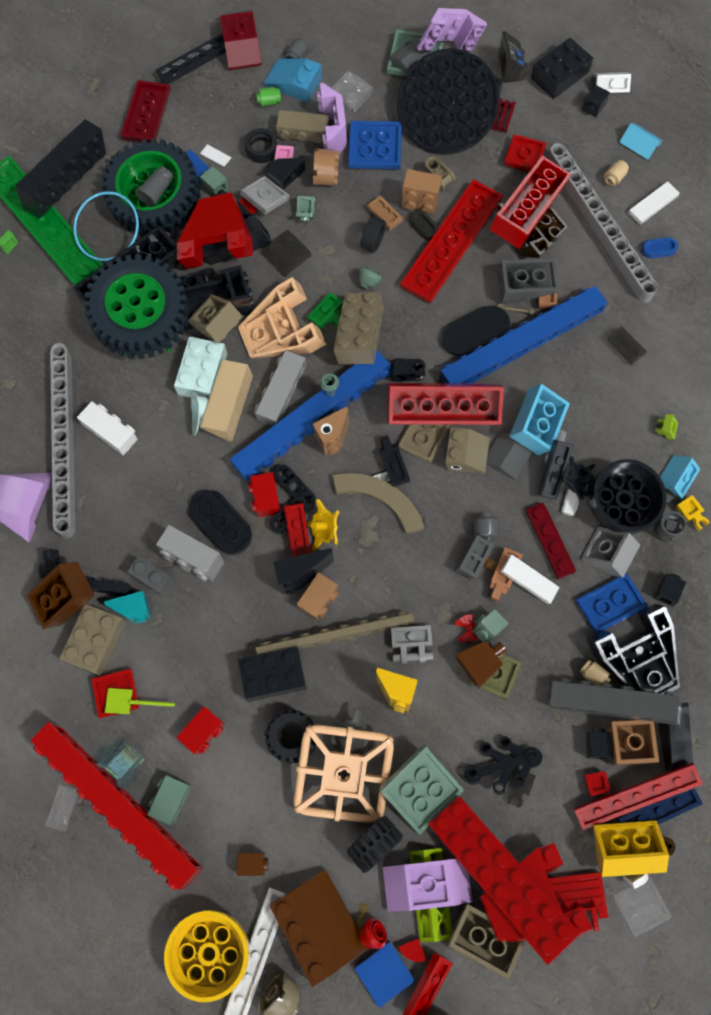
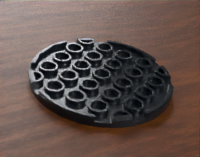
[397,48,500,155]

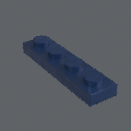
[617,788,703,825]

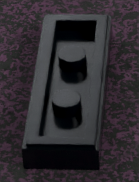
[538,439,573,500]

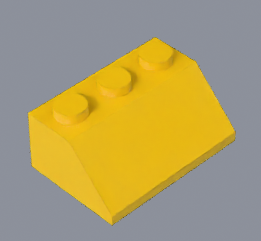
[376,668,418,714]
[593,821,669,877]

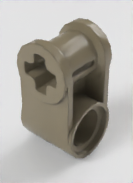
[424,156,456,191]

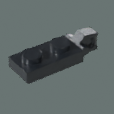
[379,435,410,487]

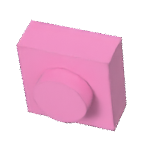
[275,145,294,160]

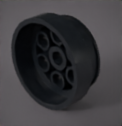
[589,459,667,535]

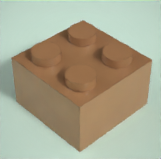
[402,169,442,214]
[607,720,659,766]

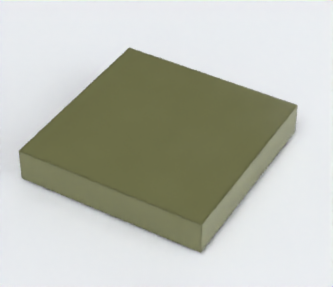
[470,654,522,700]

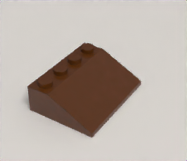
[269,869,368,987]

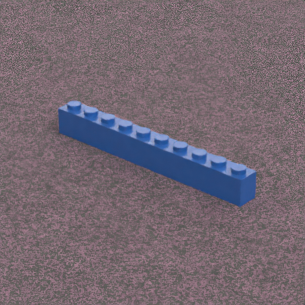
[440,286,608,384]
[230,350,390,482]

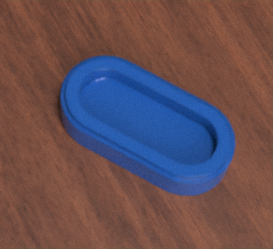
[641,237,678,259]

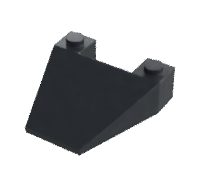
[587,604,680,694]

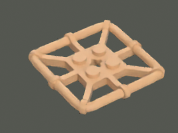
[293,725,394,823]

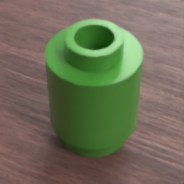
[256,87,281,107]

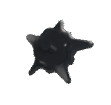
[563,456,603,501]

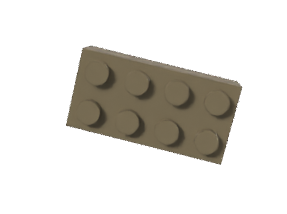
[334,292,384,364]

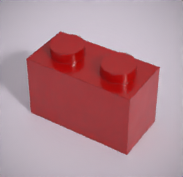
[248,472,280,518]
[176,706,225,756]

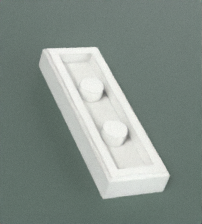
[628,181,680,225]
[500,555,560,604]

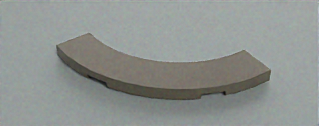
[332,473,425,535]

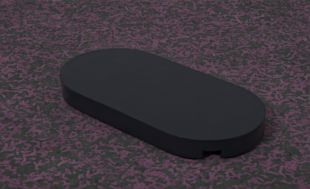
[442,306,510,357]
[189,490,252,555]

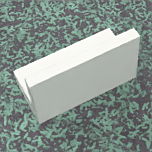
[593,72,631,93]

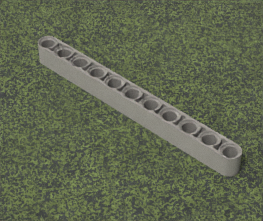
[548,143,658,303]
[50,343,76,539]

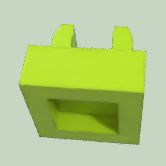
[655,414,678,440]

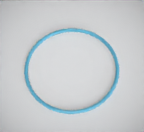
[73,192,139,261]

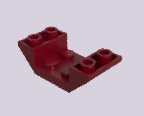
[220,10,262,70]

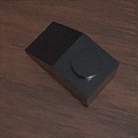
[265,158,305,190]

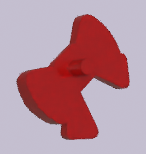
[454,614,479,643]

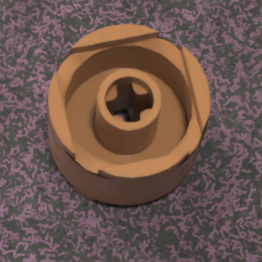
[313,148,339,186]

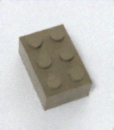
[59,604,126,676]
[446,904,525,980]

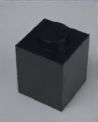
[582,84,610,117]
[654,574,686,607]
[586,728,613,759]

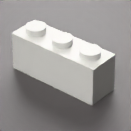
[77,401,138,456]

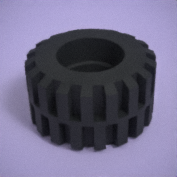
[265,709,318,764]
[346,816,403,873]

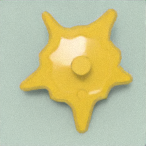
[306,499,340,552]

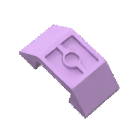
[417,8,487,51]
[317,83,347,154]
[383,858,473,912]

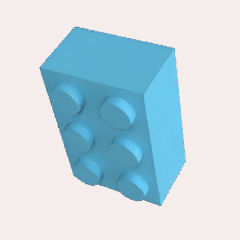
[509,384,570,455]

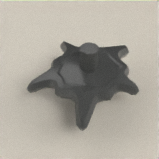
[333,708,370,764]

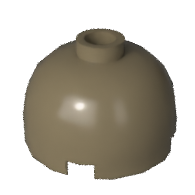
[258,973,300,1015]

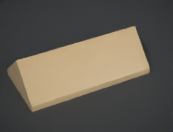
[199,360,253,443]

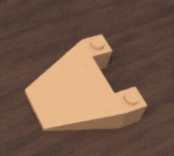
[238,277,327,358]

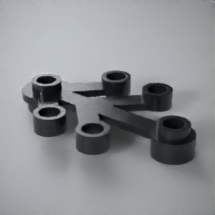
[464,736,543,795]

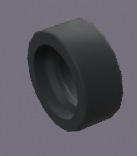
[245,128,277,163]
[360,216,386,253]

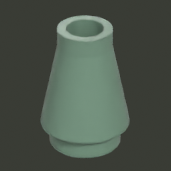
[320,373,339,397]

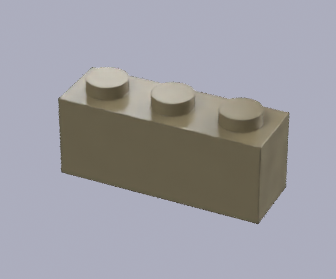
[276,110,330,143]

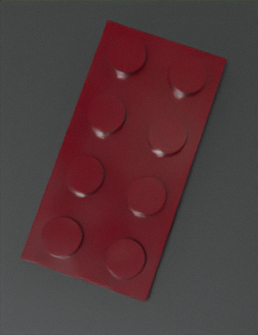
[120,80,171,143]

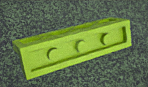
[409,848,452,942]

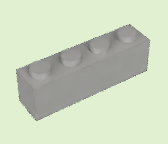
[254,350,307,426]

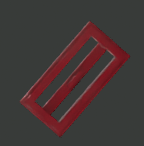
[491,98,516,133]

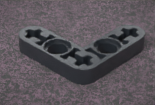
[269,464,316,534]

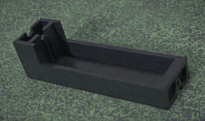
[116,265,254,330]

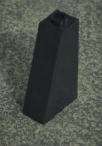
[202,214,273,265]
[659,703,693,773]

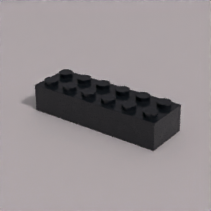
[15,119,106,219]
[73,225,180,311]

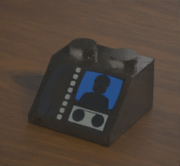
[499,31,528,83]

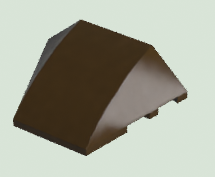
[497,203,568,258]

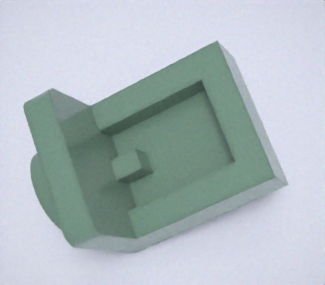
[295,196,315,222]

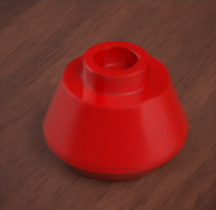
[359,918,387,949]

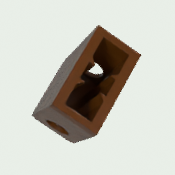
[455,641,507,689]

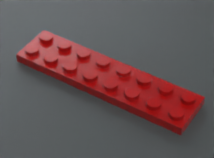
[400,179,503,304]
[428,796,581,966]

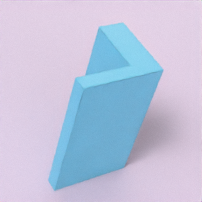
[619,123,663,160]
[660,455,700,499]

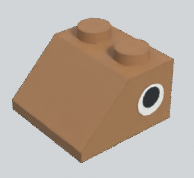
[313,407,350,456]

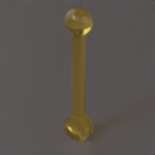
[356,904,369,930]

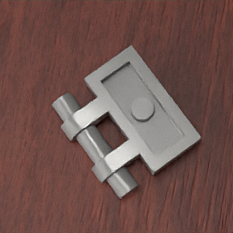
[391,625,433,664]

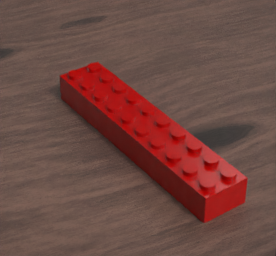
[30,722,204,890]

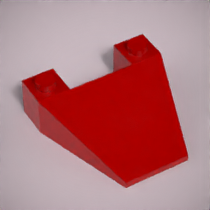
[177,192,253,269]
[480,843,593,941]

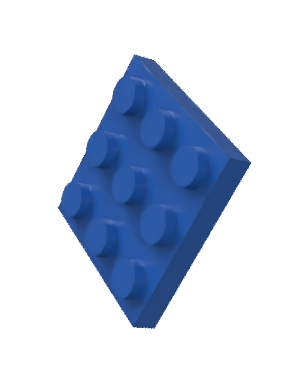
[349,121,402,169]

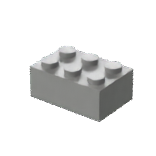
[156,525,225,582]

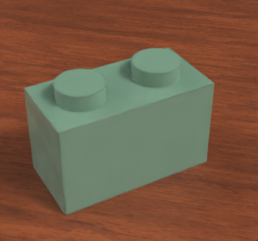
[147,775,192,826]

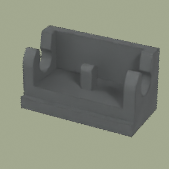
[454,535,494,579]

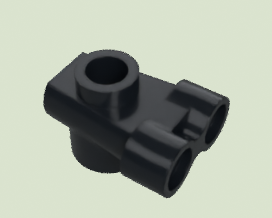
[38,550,61,579]

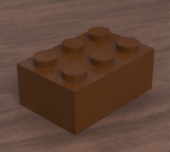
[26,562,95,629]

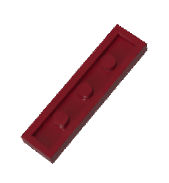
[525,502,577,580]

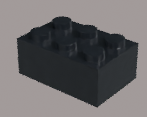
[531,38,594,99]
[238,646,307,702]

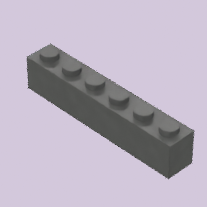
[550,679,682,725]

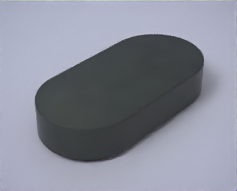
[410,210,439,241]

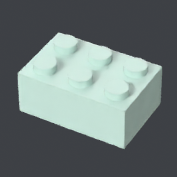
[174,337,227,398]

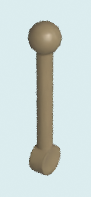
[497,304,534,315]

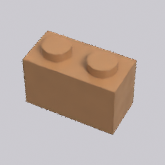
[296,572,340,621]

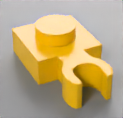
[675,495,709,531]

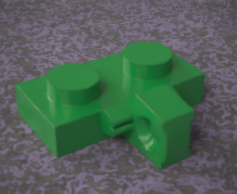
[306,292,343,330]

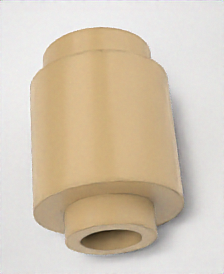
[604,160,629,186]
[580,660,611,686]

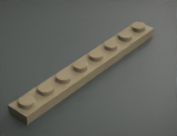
[256,612,414,655]

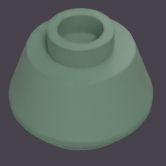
[358,266,382,289]

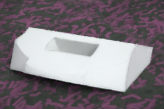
[561,489,579,516]

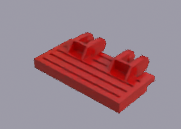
[548,872,609,931]

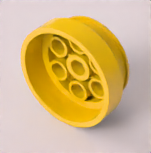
[164,910,250,1002]

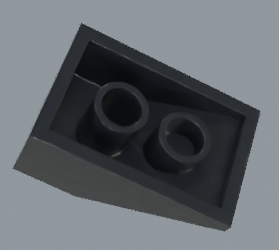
[273,548,334,595]

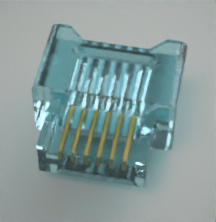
[96,741,145,789]

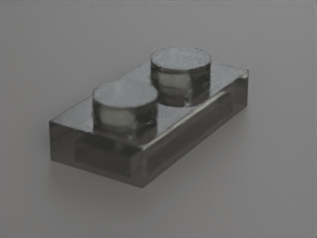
[607,326,647,365]

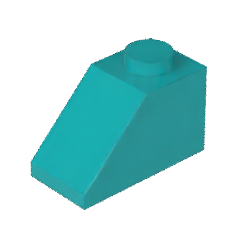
[104,591,152,624]

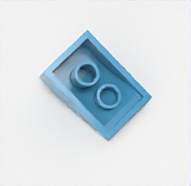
[263,58,322,103]

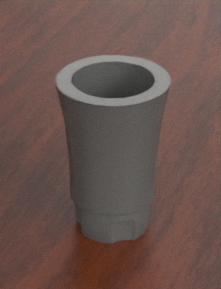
[135,166,173,207]

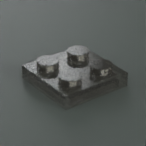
[262,230,312,276]

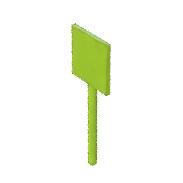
[105,688,175,714]

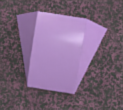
[0,473,52,543]

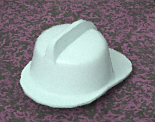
[191,391,209,436]

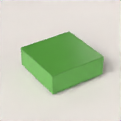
[0,230,18,255]

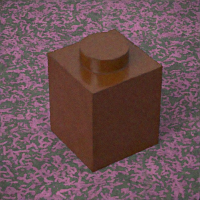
[237,853,269,876]

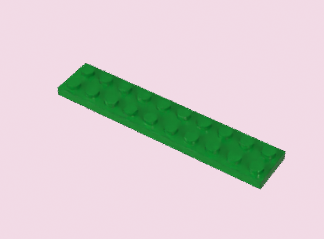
[0,156,104,286]

